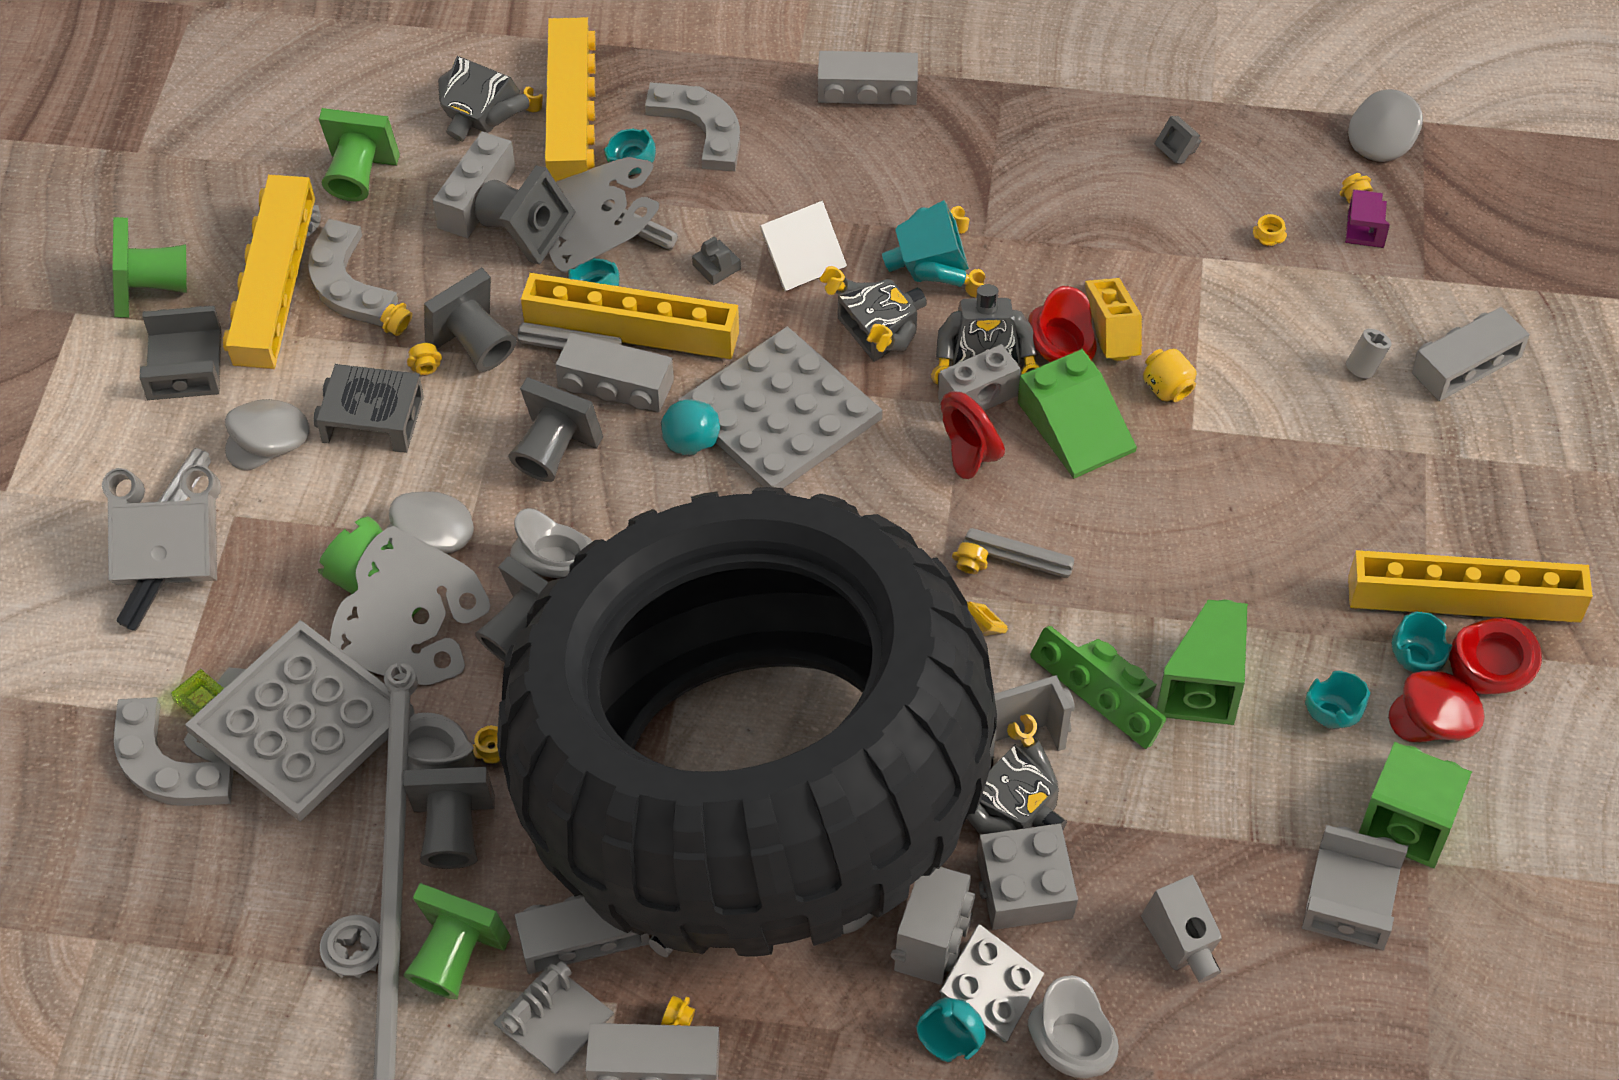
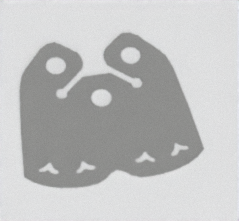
[549,157,659,272]
[330,526,490,685]

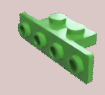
[1030,626,1166,749]

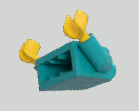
[882,200,986,297]

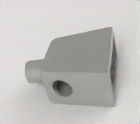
[1141,874,1222,983]

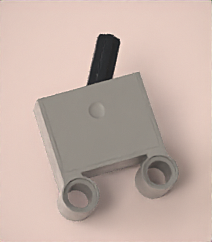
[102,464,221,631]

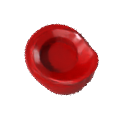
[1028,286,1097,362]
[940,391,1005,479]
[1449,618,1542,694]
[1388,671,1485,742]

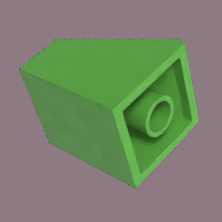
[1156,599,1248,725]
[1359,742,1472,869]

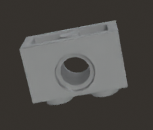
[938,344,1021,411]

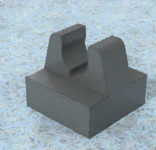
[1154,116,1202,163]
[692,236,741,285]

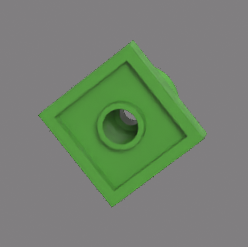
[319,108,400,201]
[112,217,187,318]
[403,883,511,1000]

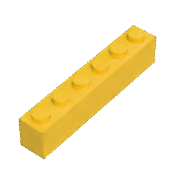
[545,17,596,182]
[223,174,315,369]
[521,273,739,359]
[1348,550,1593,623]

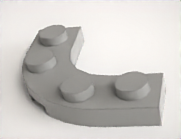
[645,82,740,171]
[308,219,398,327]
[114,697,234,806]

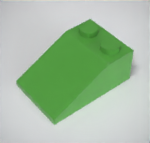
[1017,349,1137,479]

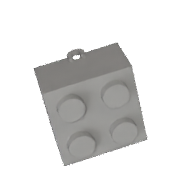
[977,823,1078,930]
[891,867,975,985]

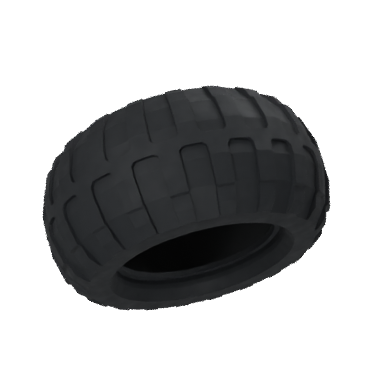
[497,487,997,957]

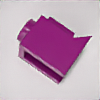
[1345,189,1390,248]

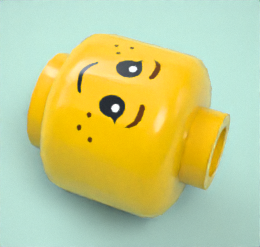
[1143,348,1197,402]

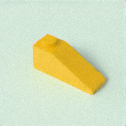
[1085,278,1142,361]

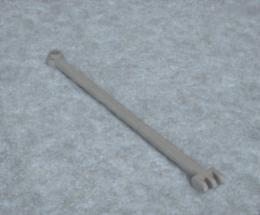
[373,663,418,1080]

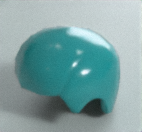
[604,128,656,176]
[568,258,620,286]
[661,399,720,455]
[1391,611,1452,673]
[1305,670,1370,729]
[916,997,986,1062]

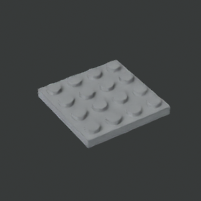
[678,326,883,488]
[185,620,414,822]

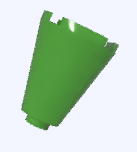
[318,516,421,617]

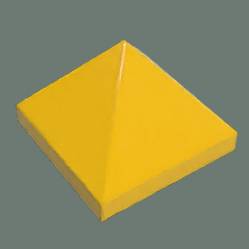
[967,601,1008,636]

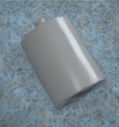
[1346,329,1391,378]

